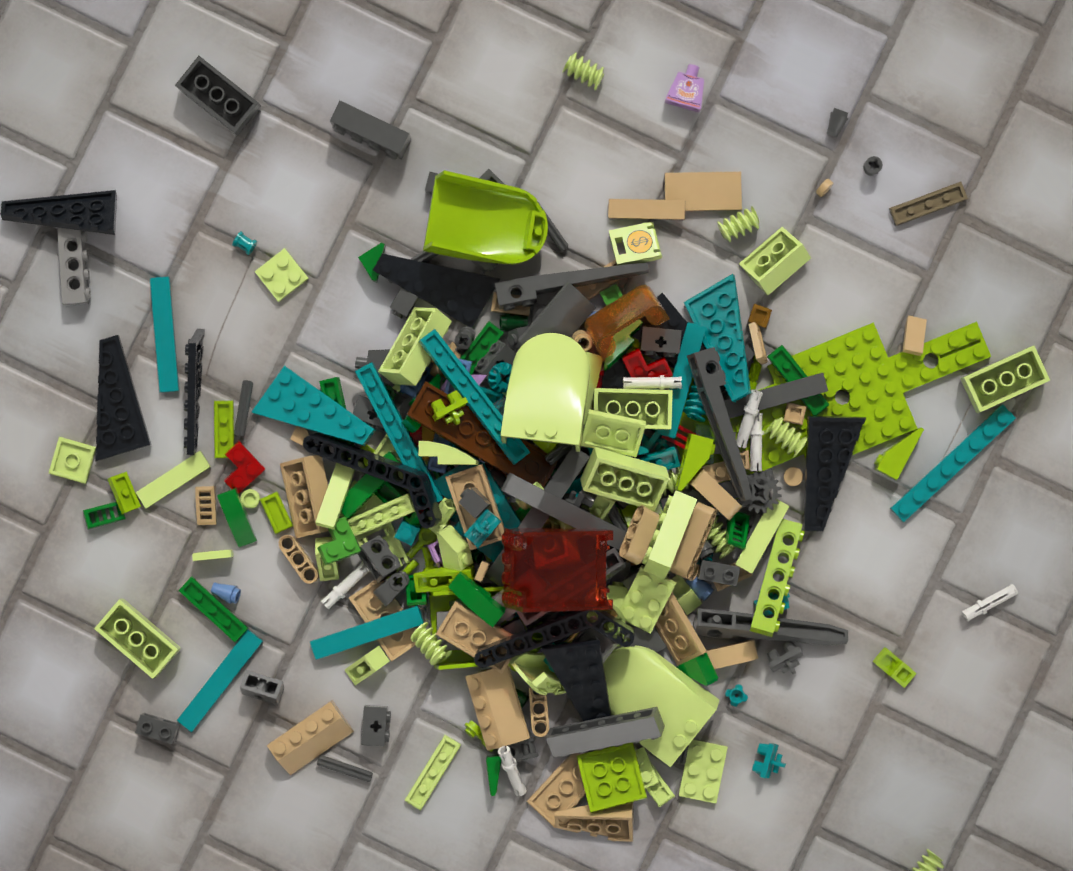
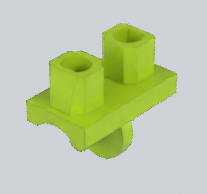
[431,390,468,425]

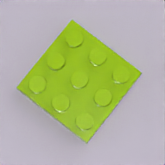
[577,742,647,813]

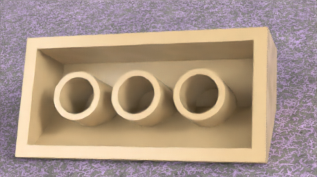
[280,455,329,538]
[465,665,530,751]
[267,700,354,775]

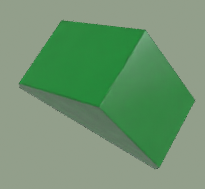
[358,243,386,283]
[406,575,428,606]
[676,652,718,686]

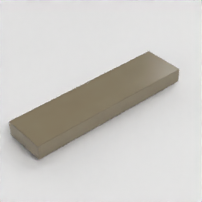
[889,182,968,226]

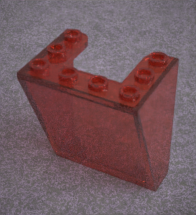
[502,528,613,612]

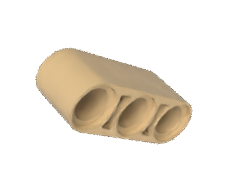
[689,468,742,520]
[619,505,659,565]
[279,535,319,584]
[703,640,759,669]
[529,686,549,737]

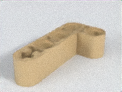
[670,502,717,581]

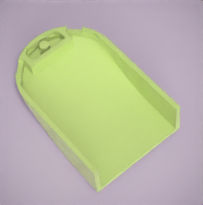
[501,333,590,452]
[603,645,720,767]

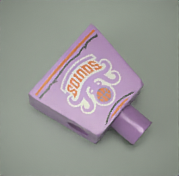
[665,64,704,112]

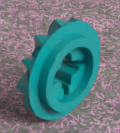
[488,362,512,393]

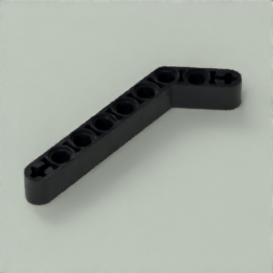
[303,433,442,528]
[474,605,635,668]

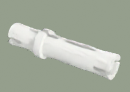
[623,375,682,390]
[736,390,763,448]
[750,413,764,471]
[321,561,369,609]
[962,584,1018,621]
[498,746,527,796]

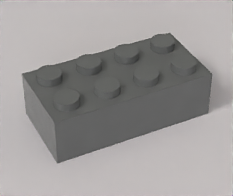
[175,55,261,136]
[330,100,411,160]

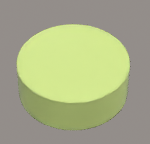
[240,489,260,508]

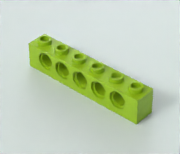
[750,519,805,637]

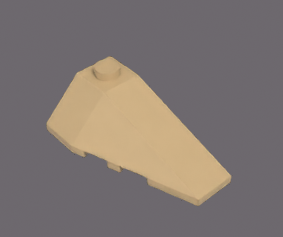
[554,802,634,842]

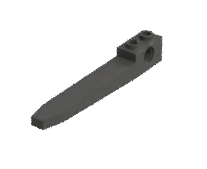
[495,263,649,311]
[687,347,752,501]
[694,608,848,646]

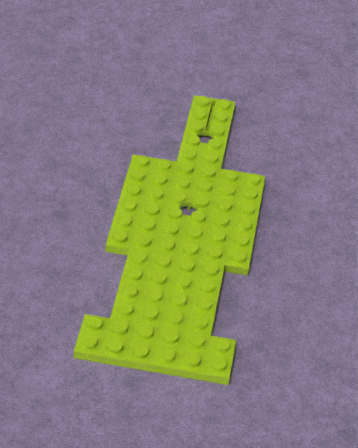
[673,321,991,507]

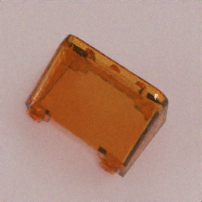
[585,285,670,360]

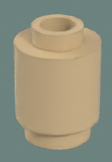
[571,330,592,352]

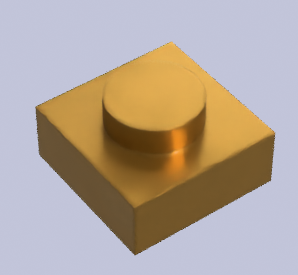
[748,304,772,328]

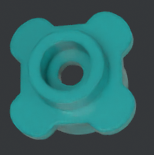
[725,684,748,707]

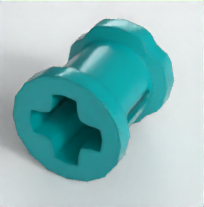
[232,231,258,255]

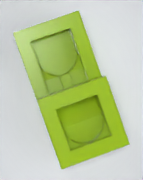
[872,647,917,688]

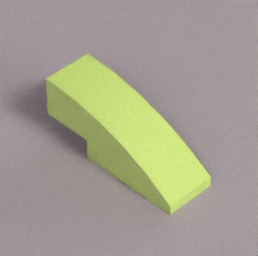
[418,441,479,465]

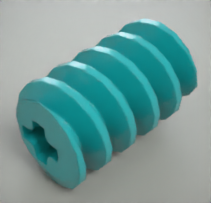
[683,381,706,422]

